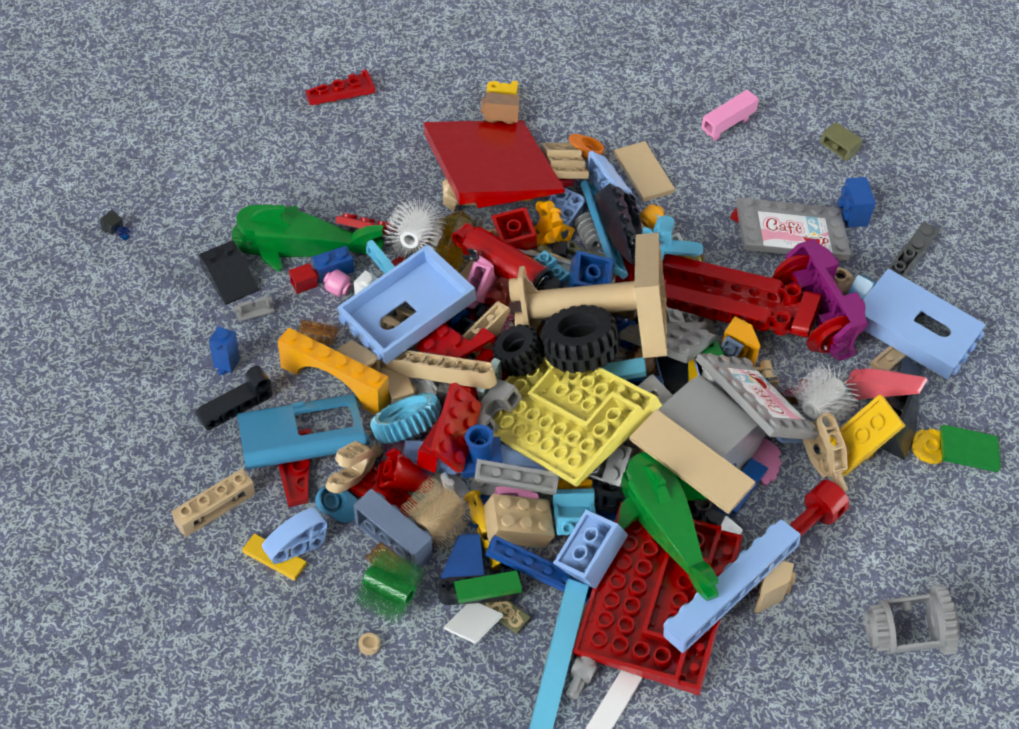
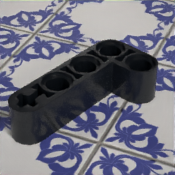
[195,365,273,430]
[438,562,521,605]

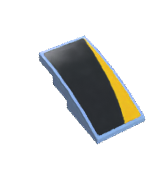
[656,356,700,395]

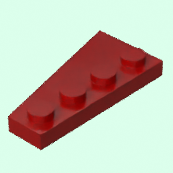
[278,428,311,508]
[348,465,419,518]

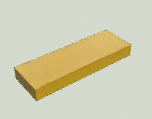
[242,533,307,581]

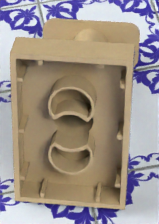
[509,232,667,358]

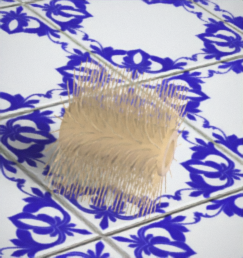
[400,475,475,550]

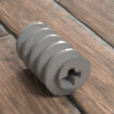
[574,212,602,252]

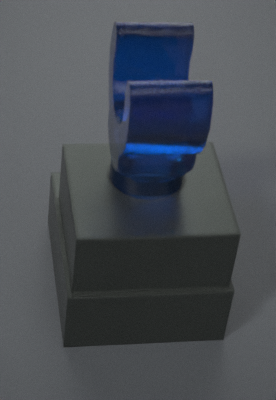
[100,210,131,241]

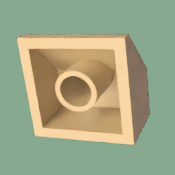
[754,561,796,613]

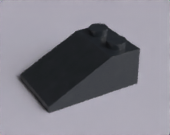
[199,240,259,305]

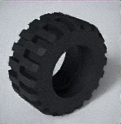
[542,305,620,374]

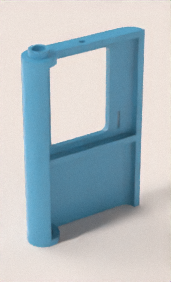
[237,393,370,470]

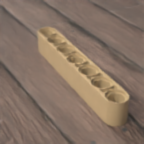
[380,350,497,389]

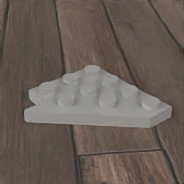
[620,322,715,364]

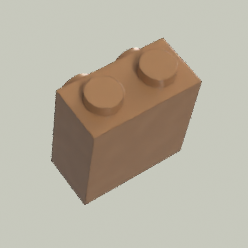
[481,92,520,124]

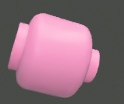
[324,269,352,297]

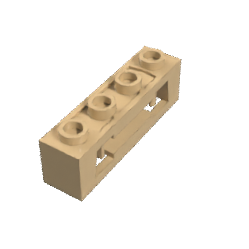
[171,468,255,537]

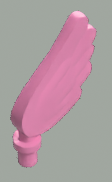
[752,437,781,486]

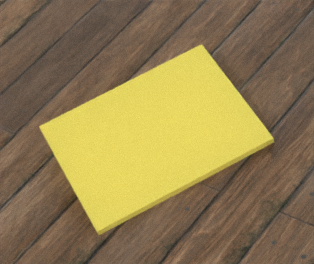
[493,356,662,487]

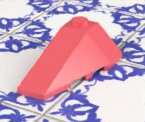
[845,368,927,400]

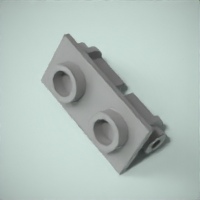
[234,295,275,322]

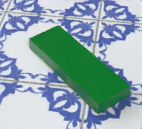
[454,570,522,604]

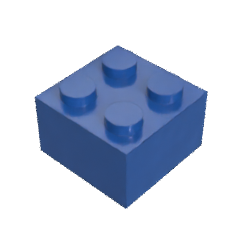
[837,177,876,228]

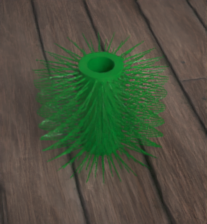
[353,547,425,625]

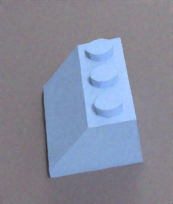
[587,151,632,194]
[553,510,628,589]

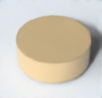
[358,633,380,655]

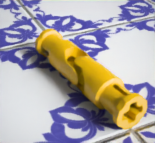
[463,490,500,571]

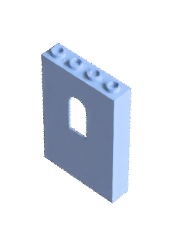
[337,244,477,365]
[863,268,986,380]

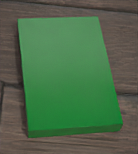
[940,424,1001,472]

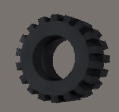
[492,324,546,377]

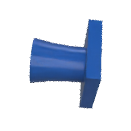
[462,424,502,478]

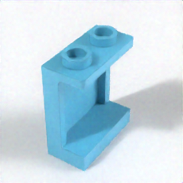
[552,489,596,535]

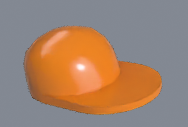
[568,134,604,160]

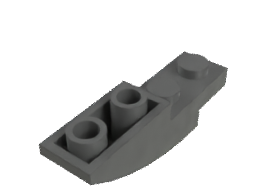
[888,221,939,278]

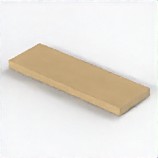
[630,409,756,514]

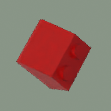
[491,207,537,251]

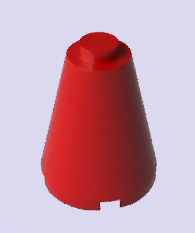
[376,449,435,494]

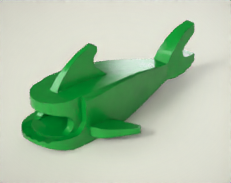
[231,204,384,272]
[618,452,719,601]

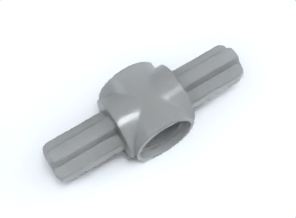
[566,656,598,700]

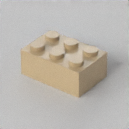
[483,494,555,548]

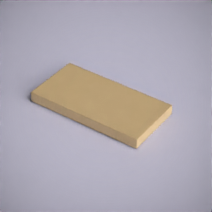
[614,141,675,202]

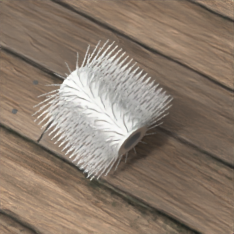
[386,196,446,261]
[788,363,861,427]

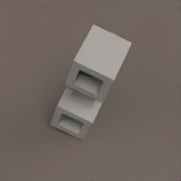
[476,379,523,434]

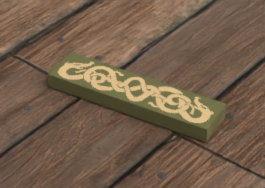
[480,601,531,635]

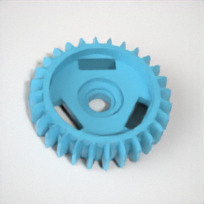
[370,392,442,444]

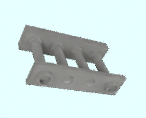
[470,459,559,503]

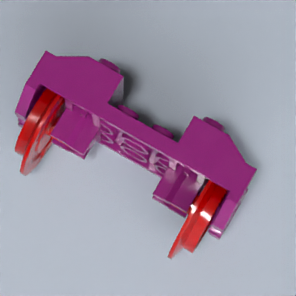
[772,239,868,361]

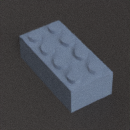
[354,489,432,573]

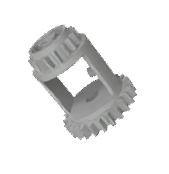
[864,584,960,655]

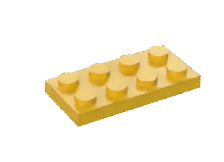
[829,394,905,476]

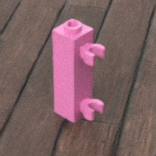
[701,90,759,141]

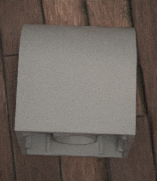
[658,376,766,480]

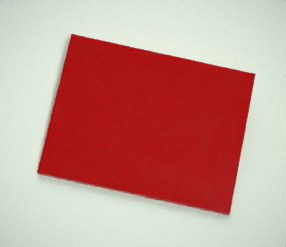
[423,120,565,208]
[572,502,743,696]

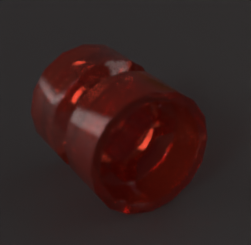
[484,277,511,308]

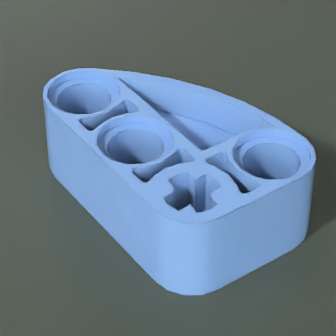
[547,188,585,239]
[262,508,327,564]

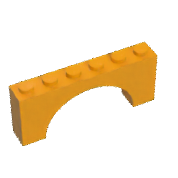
[278,327,389,415]

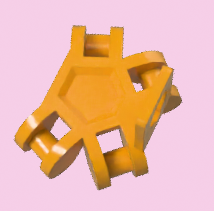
[534,201,575,246]

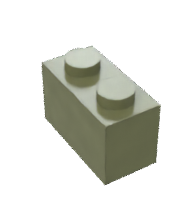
[820,122,863,161]

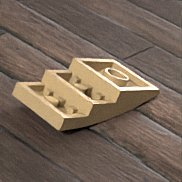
[541,143,589,179]

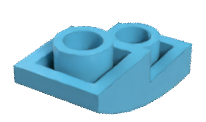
[533,250,569,284]

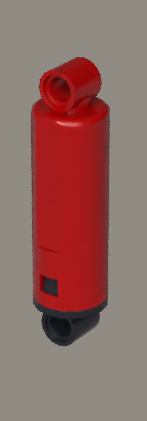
[451,223,564,290]

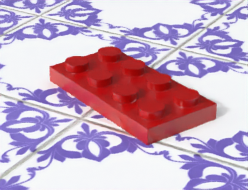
[430,382,482,473]

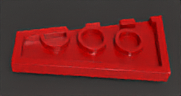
[305,69,375,105]

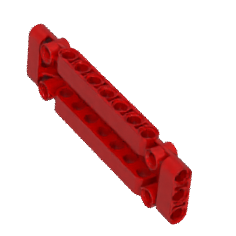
[615,254,822,338]

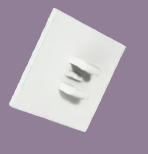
[444,603,503,644]

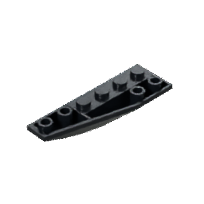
[595,183,643,266]
[880,358,921,460]

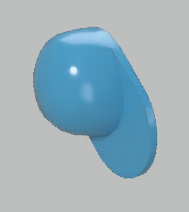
[315,486,357,523]

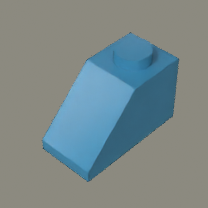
[847,274,877,299]

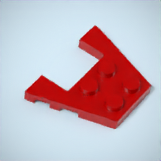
[417,316,497,359]

